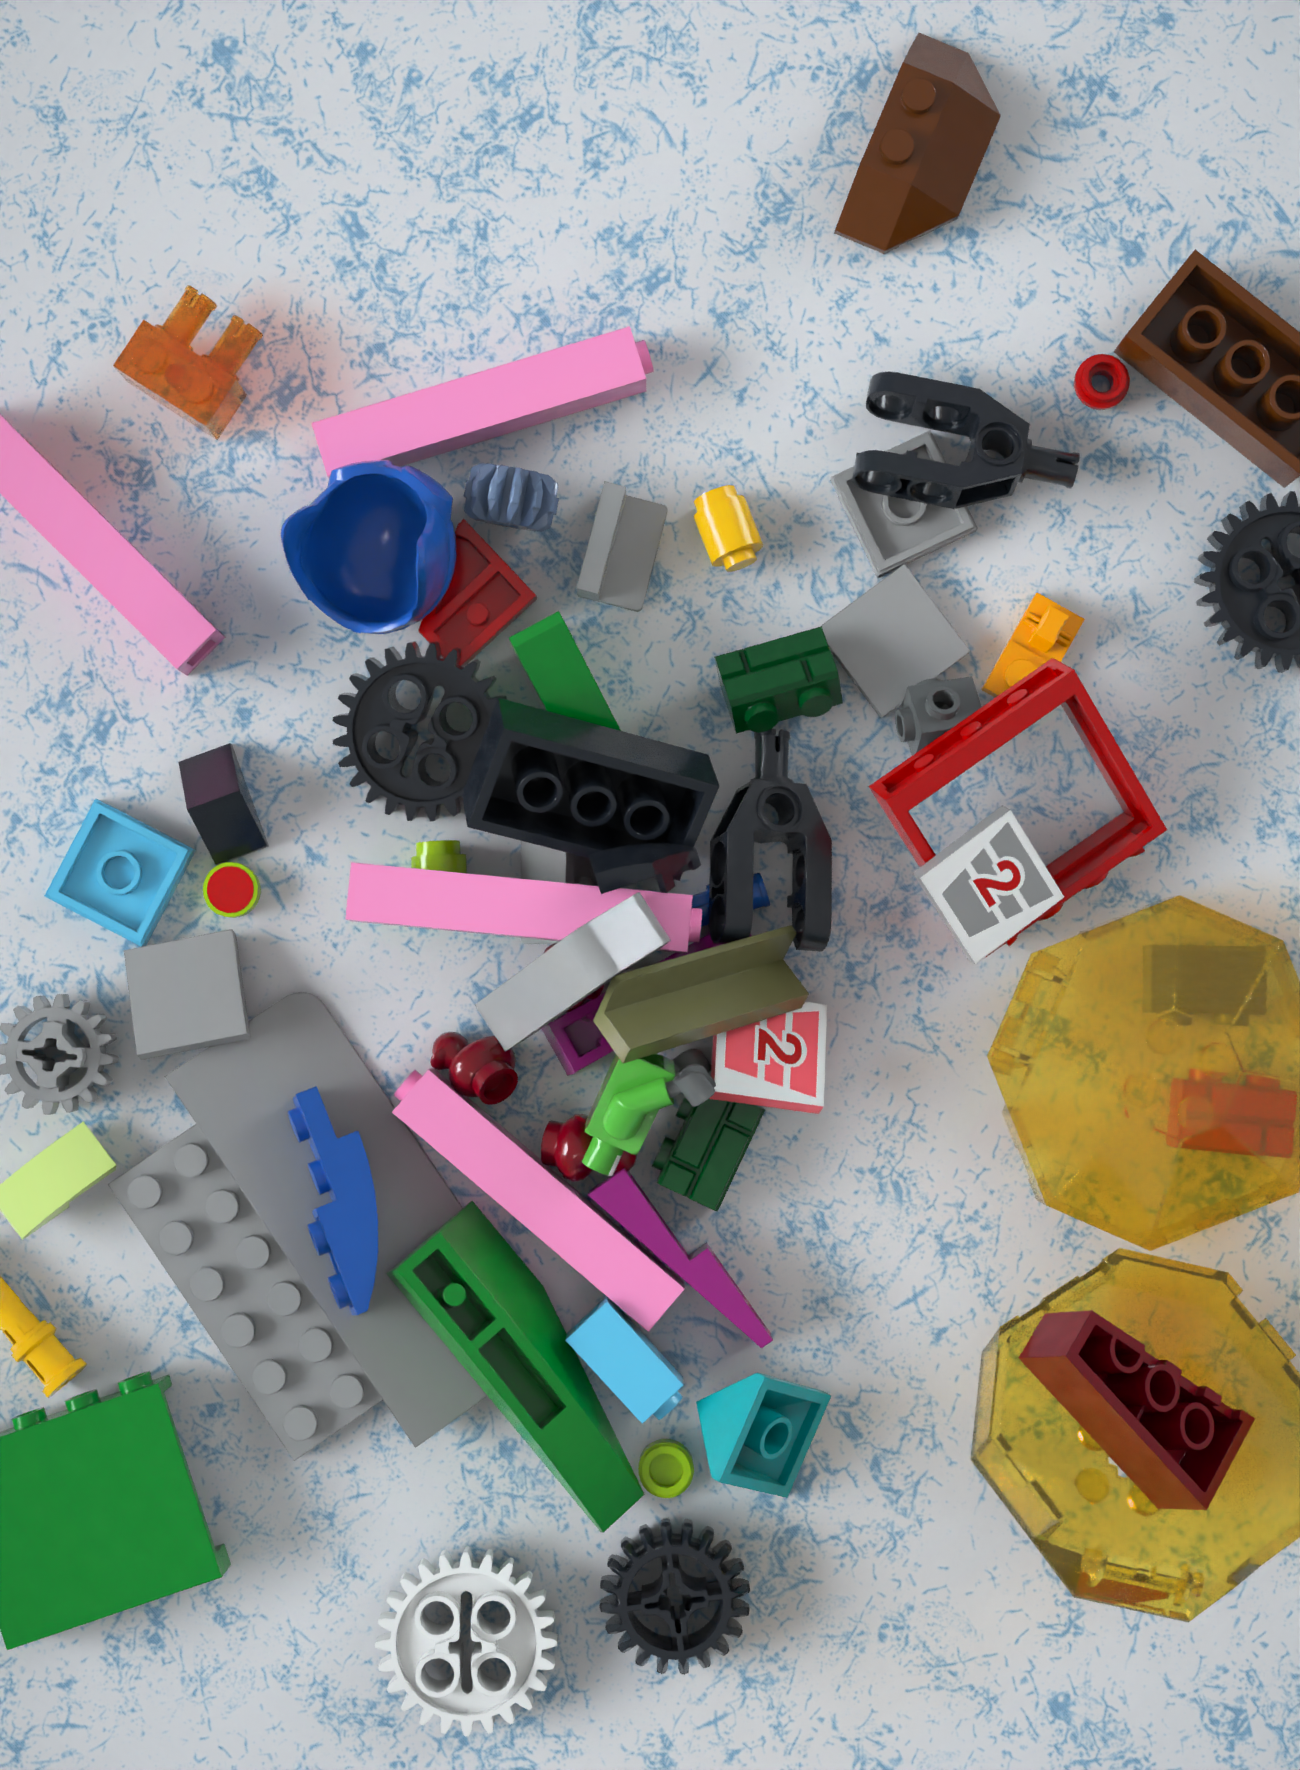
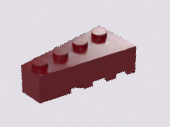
[1018,1310,1256,1510]

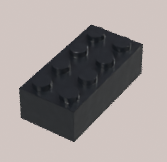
[462,698,719,881]

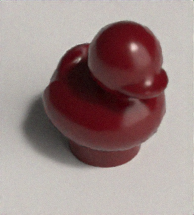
[430,1032,518,1105]
[541,1114,637,1182]

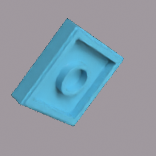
[44,798,196,947]

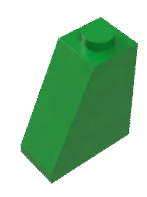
[509,611,621,731]

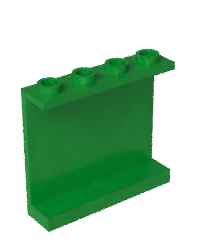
[0,1371,231,1650]

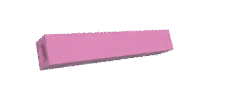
[311,326,654,478]
[0,414,226,676]
[345,862,702,953]
[392,1068,685,1332]

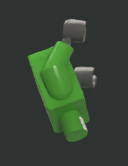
[582,1049,716,1176]

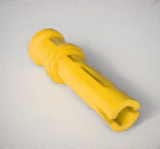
[0,1276,87,1398]

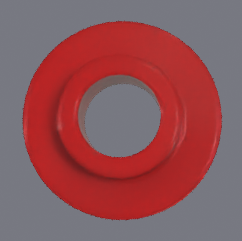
[1074,354,1130,410]

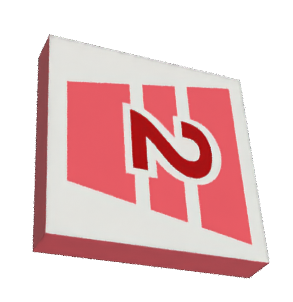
[710,1002,827,1114]

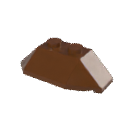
[834,32,1001,254]

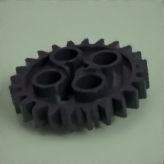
[1194,491,1300,673]
[332,641,508,822]

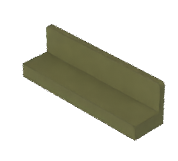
[593,925,809,1064]

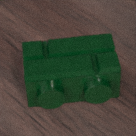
[714,626,843,734]
[652,1096,765,1212]

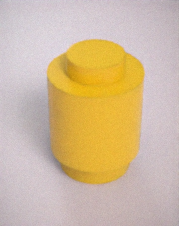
[693,485,763,572]

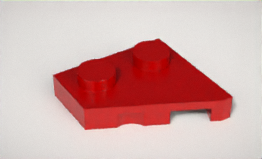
[418,519,537,667]

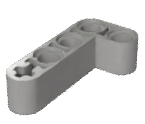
[475,892,671,1052]

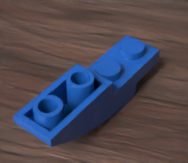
[287,1086,378,1315]

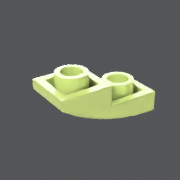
[0,1121,116,1240]

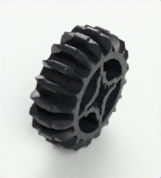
[599,1518,750,1675]

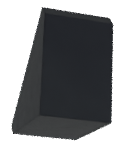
[178,743,269,865]

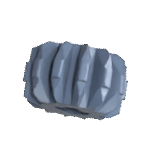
[463,463,559,532]

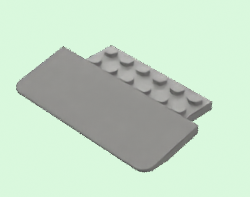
[108,992,487,1461]

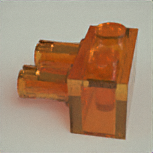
[113,285,263,440]

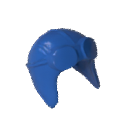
[281,460,456,634]

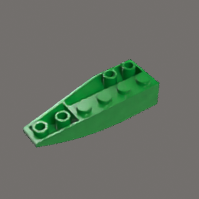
[386,1201,645,1533]

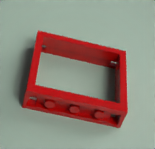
[868,658,1167,957]

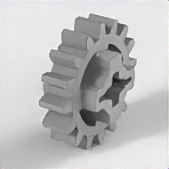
[0,994,119,1115]

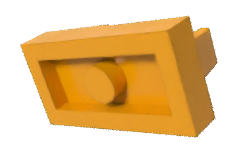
[981,593,1085,697]

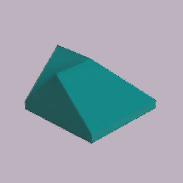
[696,1372,831,1498]

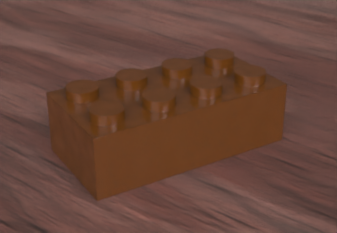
[1114,249,1300,488]

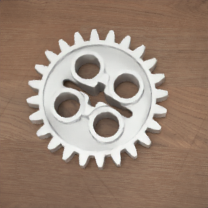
[375,1546,558,1736]

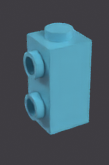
[565,1296,684,1424]

